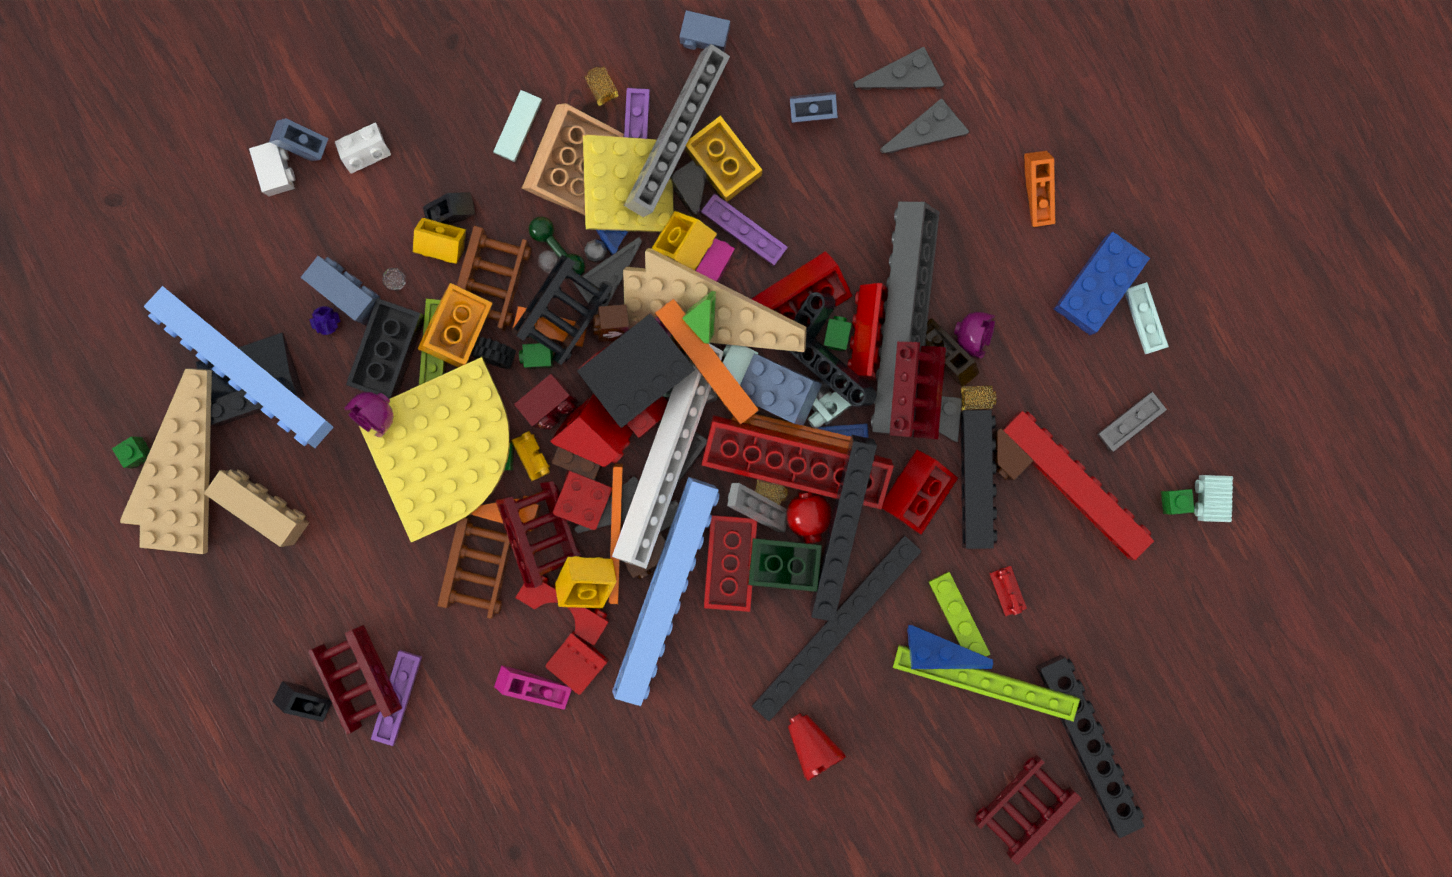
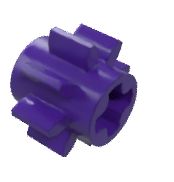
[309,306,341,335]

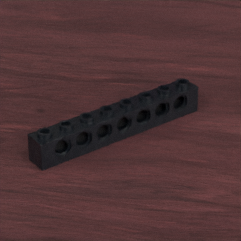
[1036,655,1145,839]

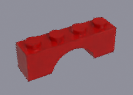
[515,575,610,645]

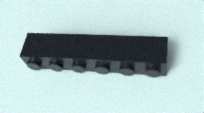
[960,410,997,549]

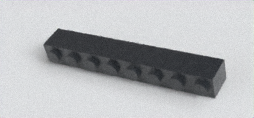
[810,435,877,622]

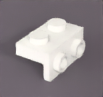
[335,122,391,173]

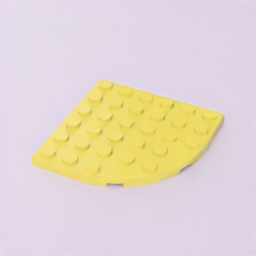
[359,357,510,542]

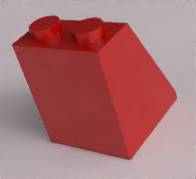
[550,394,633,467]

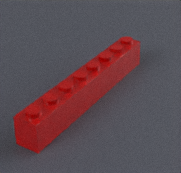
[1002,411,1154,560]

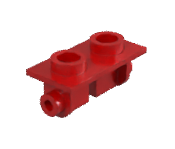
[989,565,1027,616]

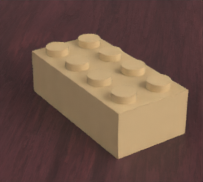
[204,469,310,547]

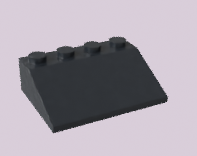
[577,313,695,428]
[196,333,305,426]

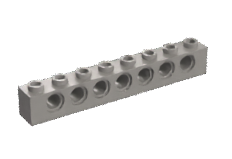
[624,44,730,218]

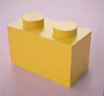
[413,218,466,264]

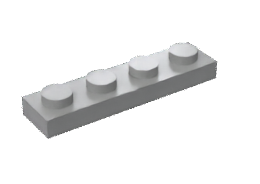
[727,483,787,532]

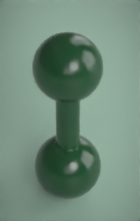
[529,216,585,279]

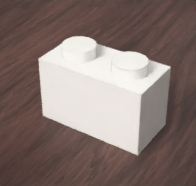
[249,142,296,196]

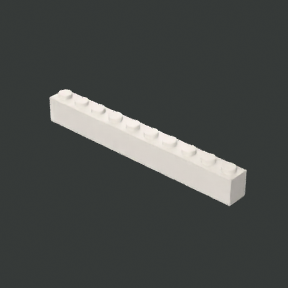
[612,343,724,569]

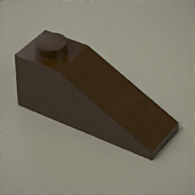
[925,318,979,387]

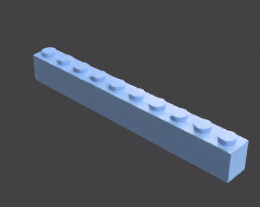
[144,286,333,448]
[612,477,719,706]

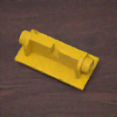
[511,431,550,481]

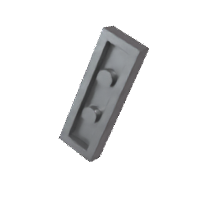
[1097,392,1167,452]

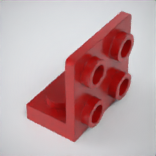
[553,470,612,530]
[545,631,609,695]

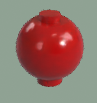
[786,491,832,543]

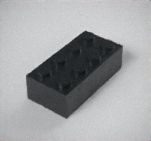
[346,298,425,399]

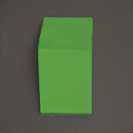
[682,291,716,344]

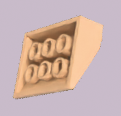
[522,103,624,216]

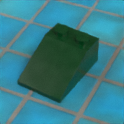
[748,538,822,592]

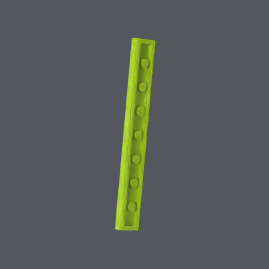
[893,645,1080,722]

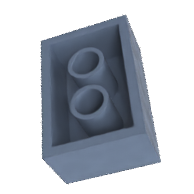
[301,256,380,326]
[740,353,822,426]

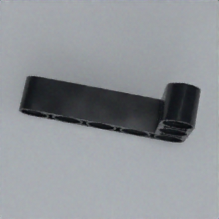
[789,292,876,407]

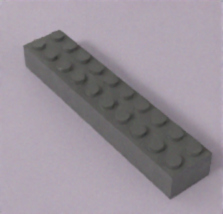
[871,201,940,438]

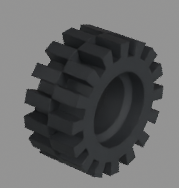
[471,337,516,369]

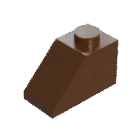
[993,428,1034,480]

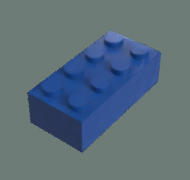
[1053,232,1150,335]

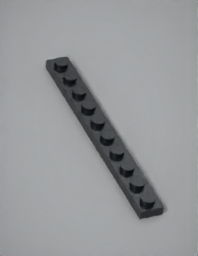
[752,535,921,721]

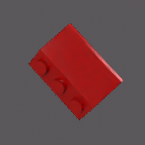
[882,450,958,535]

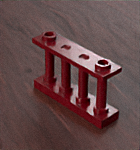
[889,341,946,439]
[495,481,582,588]
[308,625,402,735]
[974,755,1082,865]

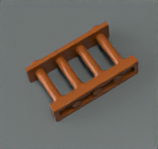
[457,226,532,331]
[438,517,511,619]

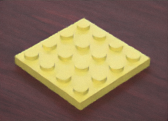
[583,135,673,232]

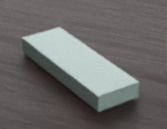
[493,90,542,162]
[1125,282,1169,354]

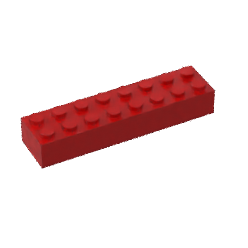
[701,415,894,509]

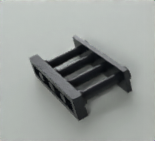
[511,255,612,365]

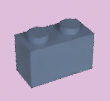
[680,10,730,52]
[790,92,838,122]
[269,118,328,161]

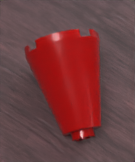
[788,713,846,781]

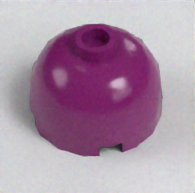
[954,312,995,359]
[344,392,394,438]

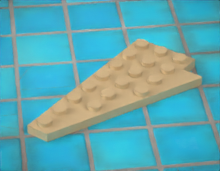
[623,248,806,352]
[120,368,212,554]

